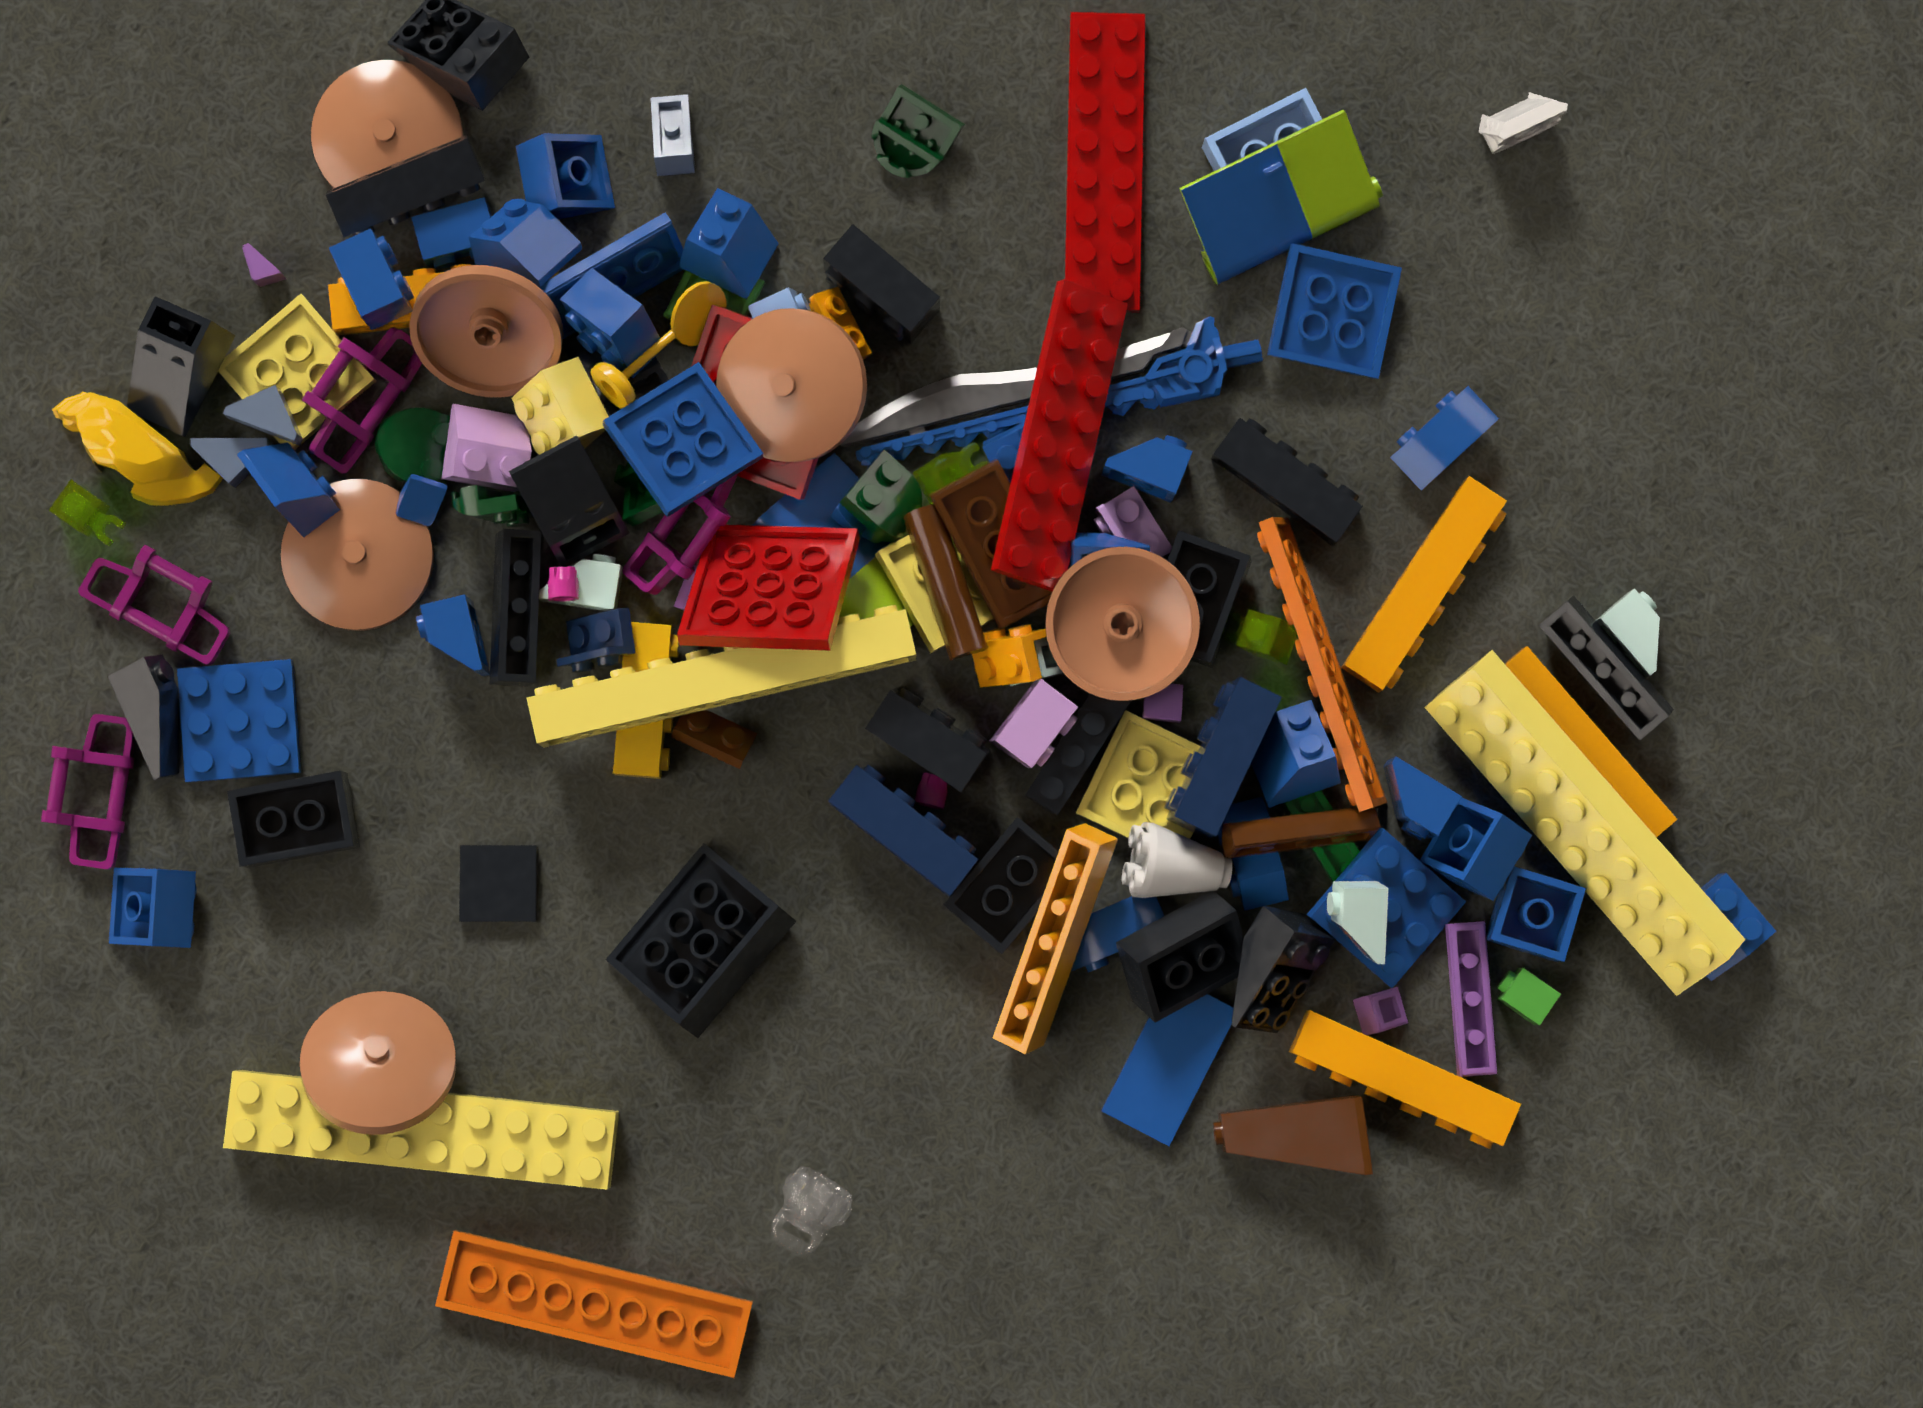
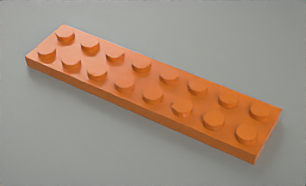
[1257,517,1387,812]
[435,1230,753,1378]

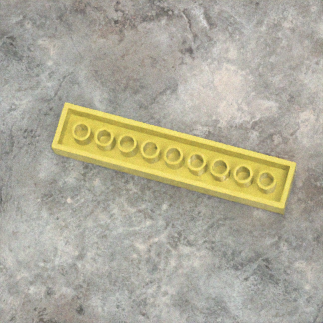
[526,605,916,748]
[1424,650,1745,996]
[223,1070,619,1190]

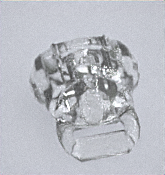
[771,1166,853,1257]

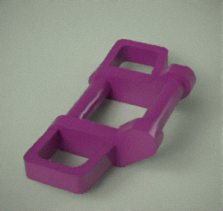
[301,327,422,473]
[622,474,737,595]
[78,545,230,665]
[41,714,135,870]

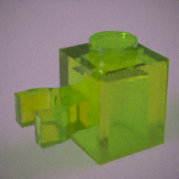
[912,443,988,505]
[49,480,127,547]
[1223,609,1297,665]

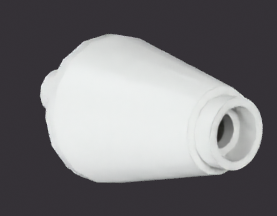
[1121,822,1232,898]

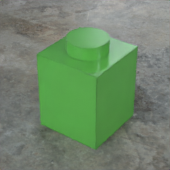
[1497,968,1561,1026]

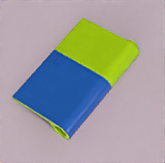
[1179,110,1383,285]
[753,452,914,627]

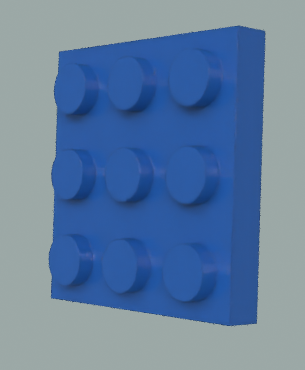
[1267,243,1402,379]
[603,362,764,517]
[177,659,301,783]
[1307,827,1466,988]

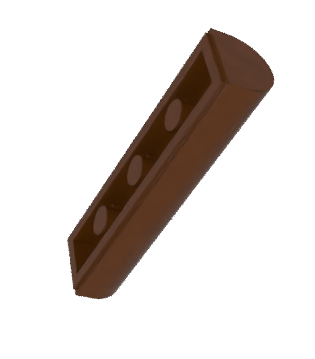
[903,504,988,661]
[1222,807,1380,858]

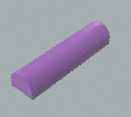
[1445,921,1497,1077]

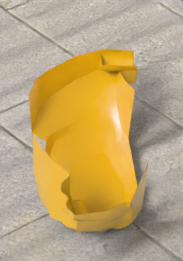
[52,392,223,506]

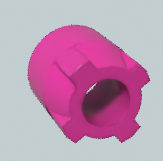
[548,566,579,602]
[915,773,947,810]

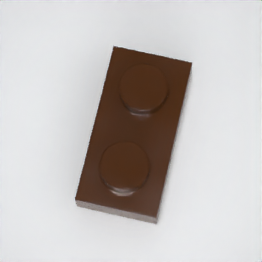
[671,710,757,769]

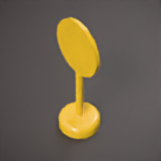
[590,281,727,409]

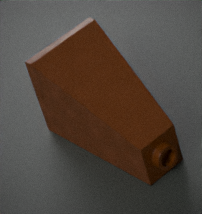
[1213,1095,1373,1175]

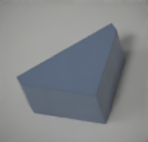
[223,385,303,446]
[191,438,273,488]

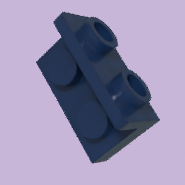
[556,608,635,673]

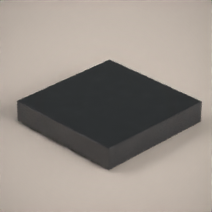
[459,845,538,922]

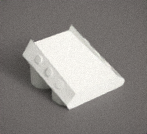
[1479,92,1568,154]

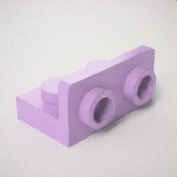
[1093,486,1172,557]

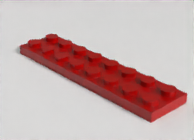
[1065,12,1145,313]
[991,279,1128,592]

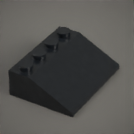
[605,843,796,1038]

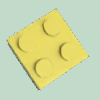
[511,357,609,455]

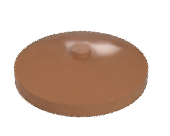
[311,60,463,188]
[409,265,564,397]
[716,308,867,462]
[281,479,434,631]
[1046,546,1200,701]
[300,991,456,1135]

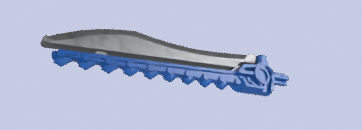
[840,316,1263,467]

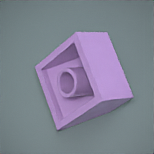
[441,404,532,492]
[989,679,1078,768]

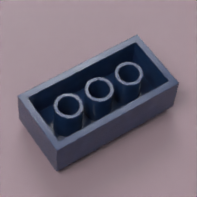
[1164,677,1282,839]
[828,764,978,897]

